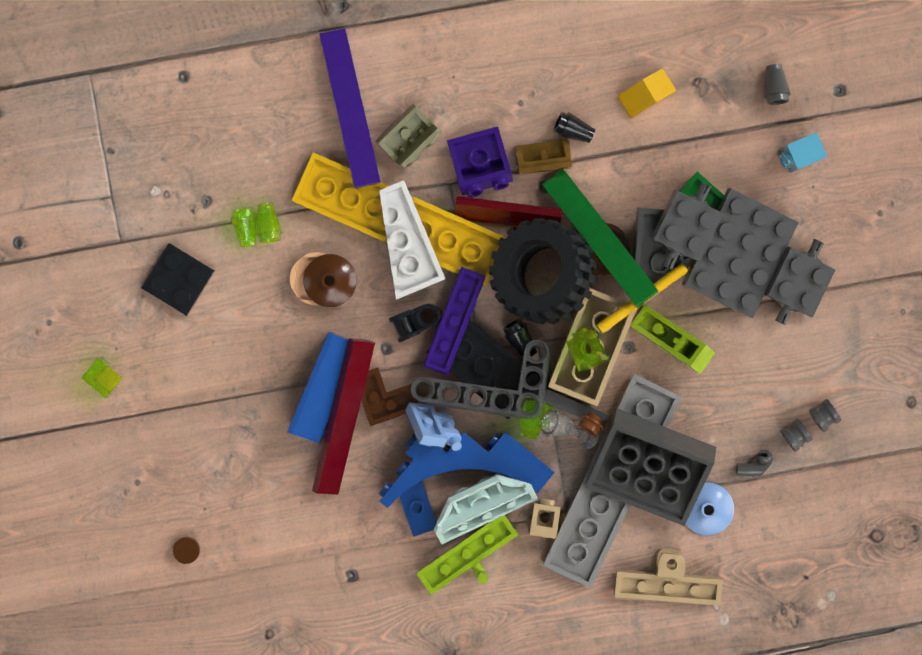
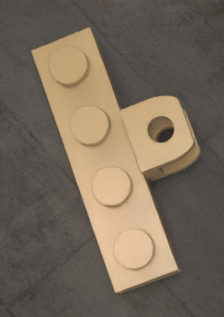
[614,548,723,606]

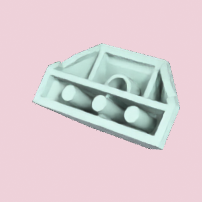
[434,474,538,544]

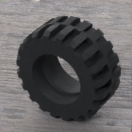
[489,218,597,324]

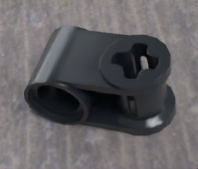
[389,303,441,343]

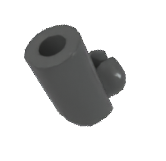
[736,450,773,477]

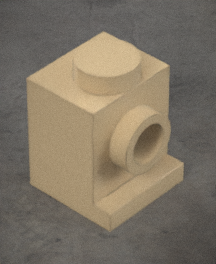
[529,498,561,539]

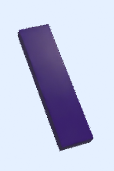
[423,267,486,376]

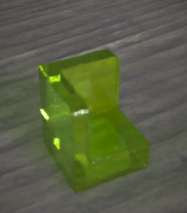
[81,357,122,399]

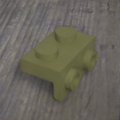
[376,104,441,169]

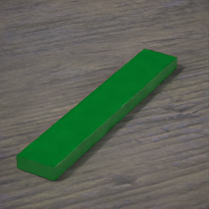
[542,169,658,308]

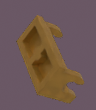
[515,139,573,175]

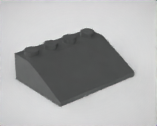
[585,408,717,526]

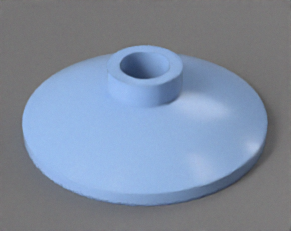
[686,483,734,536]

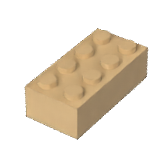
[547,288,636,407]

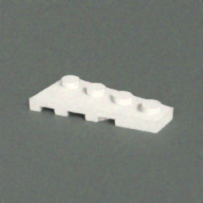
[379,180,445,300]

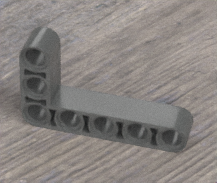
[411,340,551,420]

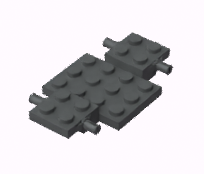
[651,182,835,325]

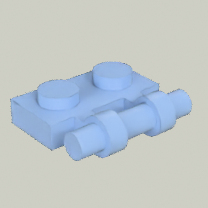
[405,402,462,451]

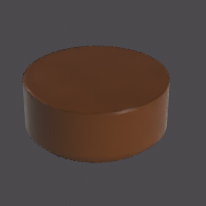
[173,537,200,564]

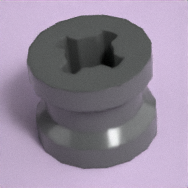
[809,399,841,432]
[780,419,813,452]

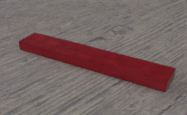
[312,338,375,495]

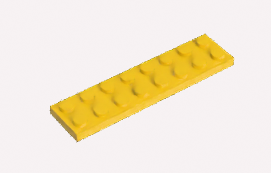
[291,152,506,287]

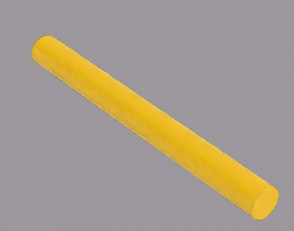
[596,263,688,334]

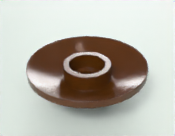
[303,254,357,307]

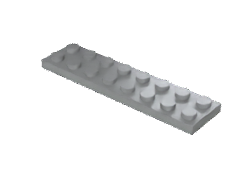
[542,374,682,588]

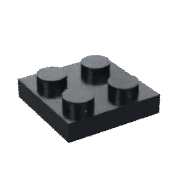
[142,243,215,316]

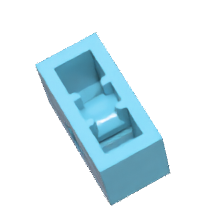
[779,132,827,173]

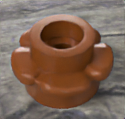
[578,412,604,436]

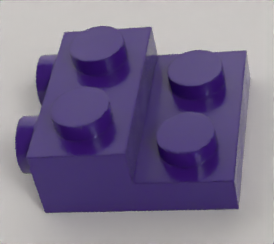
[447,126,513,197]

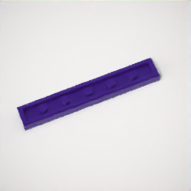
[319,28,381,189]

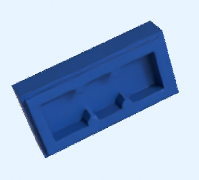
[399,481,437,537]

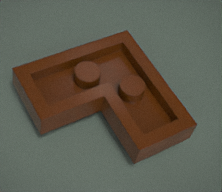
[361,367,419,426]

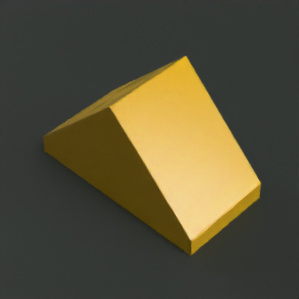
[617,68,676,119]

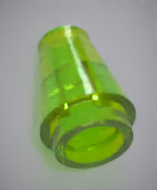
[256,203,283,243]
[230,207,256,247]

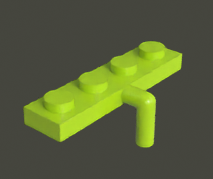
[416,515,518,595]

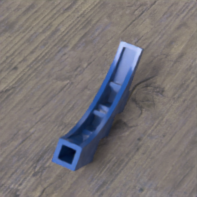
[378,432,555,508]

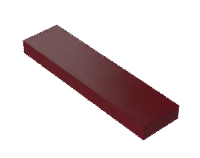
[454,196,562,227]

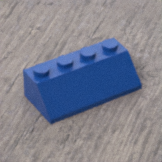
[287,332,349,443]

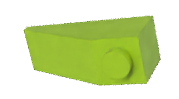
[630,305,715,375]

